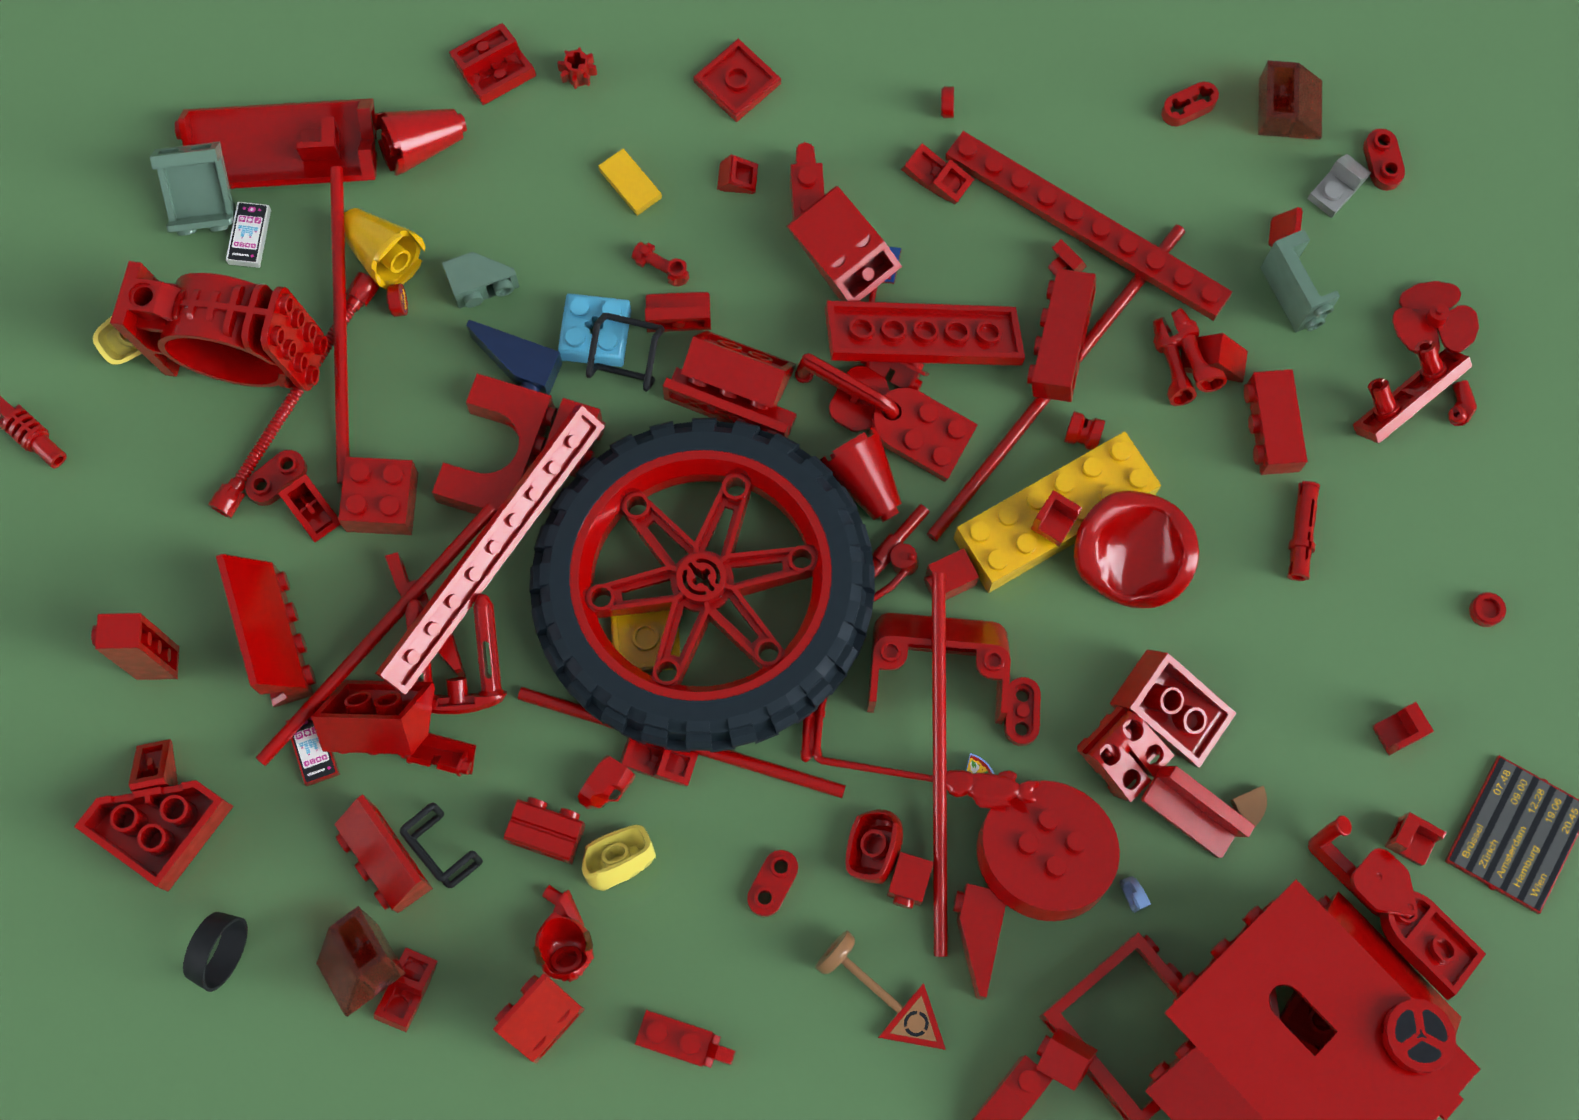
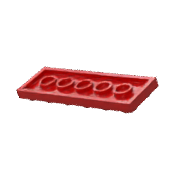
[825,300,1025,366]

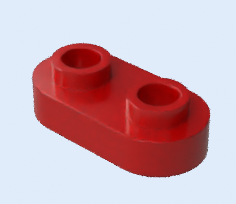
[1363,128,1405,191]
[245,450,307,506]
[1004,677,1041,746]
[747,850,798,917]

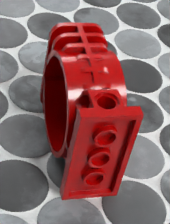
[110,261,328,391]

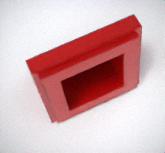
[717,154,758,194]
[1268,207,1303,247]

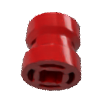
[1064,411,1105,450]

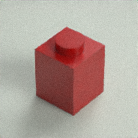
[924,548,979,600]
[887,852,934,909]
[1036,1028,1098,1091]

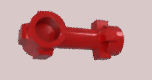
[631,242,690,287]

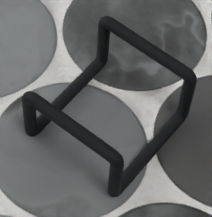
[586,313,665,392]
[400,802,483,888]

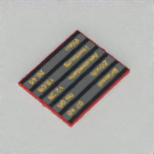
[1445,755,1579,914]

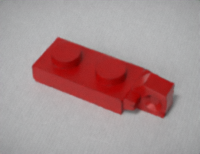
[635,1010,736,1068]

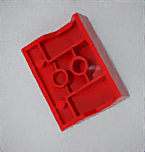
[216,554,316,708]

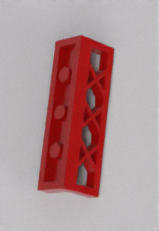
[663,367,797,438]

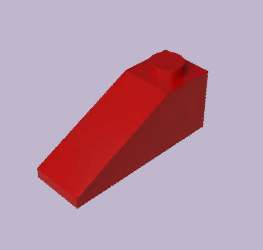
[953,883,1006,1000]
[972,1055,1053,1120]

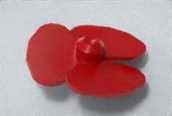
[1392,281,1479,355]

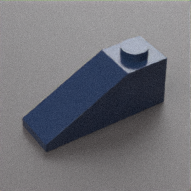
[466,320,563,395]

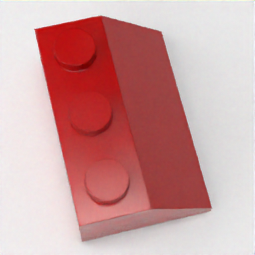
[681,330,796,410]
[311,680,435,756]
[334,794,433,913]

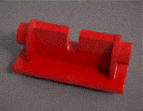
[860,361,929,391]
[401,733,476,777]

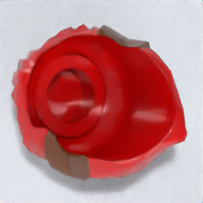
[533,912,594,982]

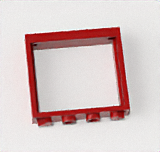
[1039,932,1183,1120]

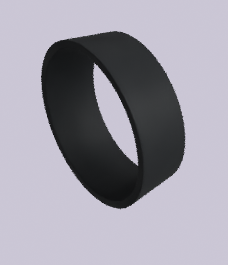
[183,912,248,992]

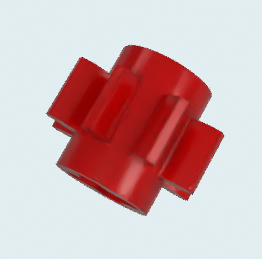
[557,47,597,89]

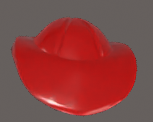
[1074,491,1199,608]

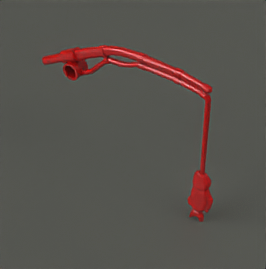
[800,504,1041,808]

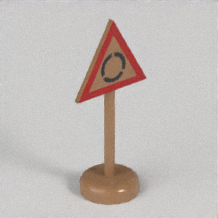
[815,930,946,1050]

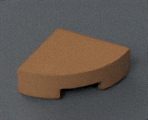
[1230,786,1267,826]

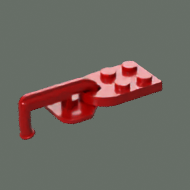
[795,353,978,482]
[1308,815,1486,1000]

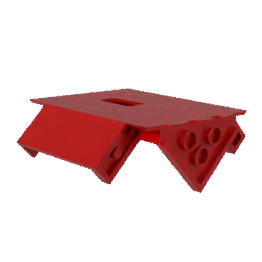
[1145,879,1481,1120]

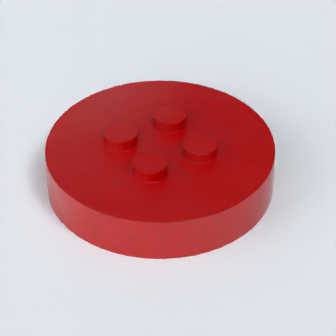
[977,781,1120,921]

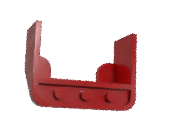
[867,613,1011,724]

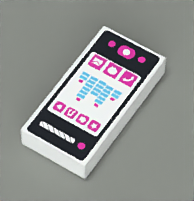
[226,202,271,268]

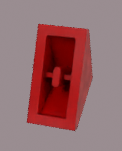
[1181,333,1248,383]
[277,472,341,542]
[128,739,178,791]

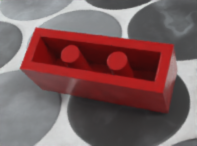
[1244,369,1308,475]

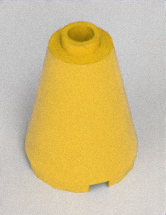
[344,208,425,289]

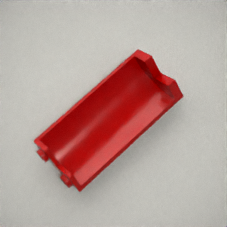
[175,98,378,189]

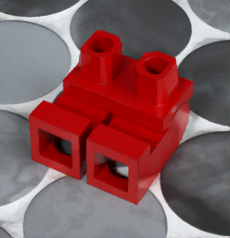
[1077,706,1175,802]

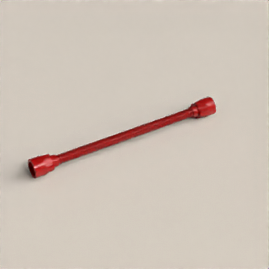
[208,272,380,519]

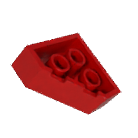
[74,780,234,892]

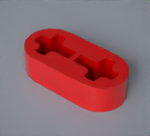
[1161,81,1219,127]

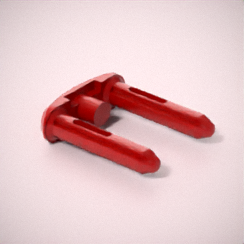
[405,594,507,714]

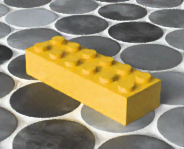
[953,431,1161,593]

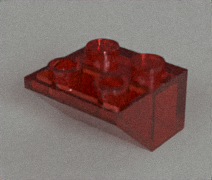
[1258,60,1322,140]
[317,906,406,1017]

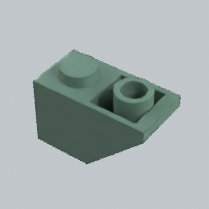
[442,252,519,309]

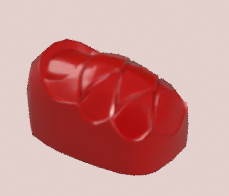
[845,809,903,884]

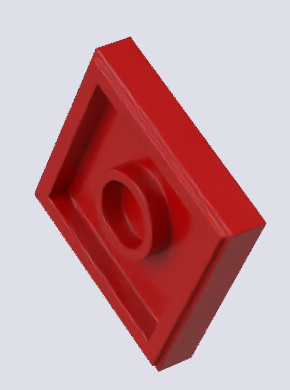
[693,38,781,122]

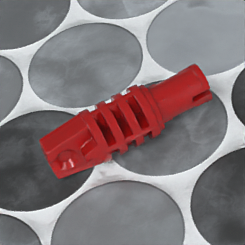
[0,396,67,469]

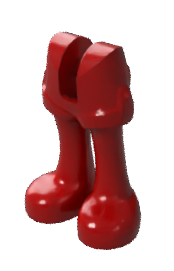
[1153,308,1227,406]

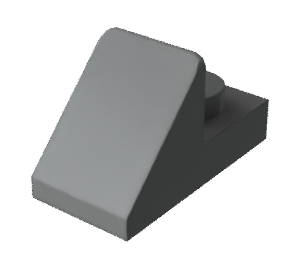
[1307,154,1371,218]

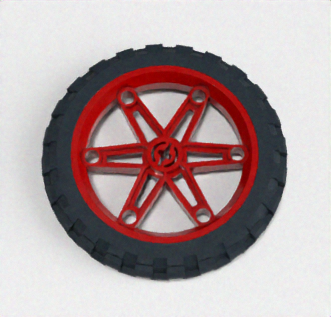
[529,418,875,753]

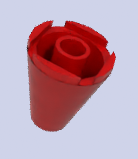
[374,109,467,176]
[820,427,902,522]

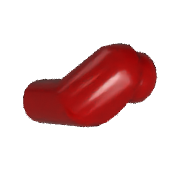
[1448,380,1477,426]

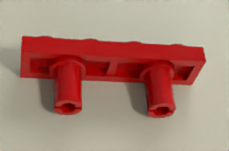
[1353,340,1473,444]

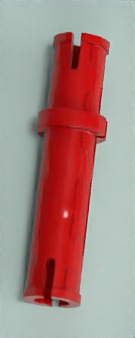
[1287,481,1320,581]

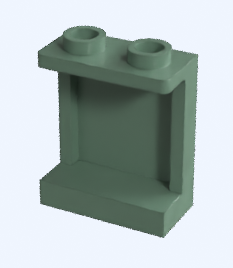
[150,141,235,236]
[1260,229,1340,332]

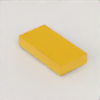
[598,148,662,216]

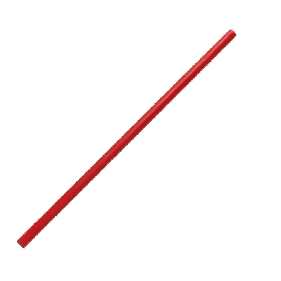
[926,225,1185,542]

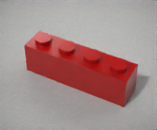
[1027,269,1096,402]
[91,613,180,680]

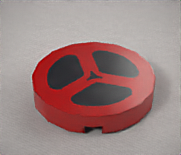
[1382,999,1456,1074]

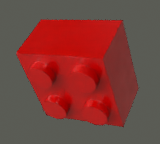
[338,457,419,535]

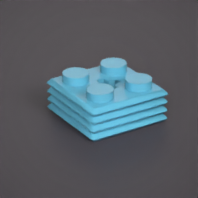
[558,293,631,367]

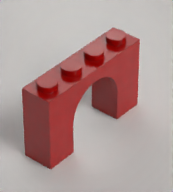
[432,373,557,515]

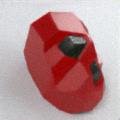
[577,755,636,809]

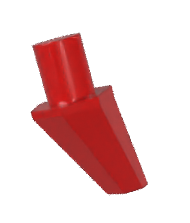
[542,885,584,925]

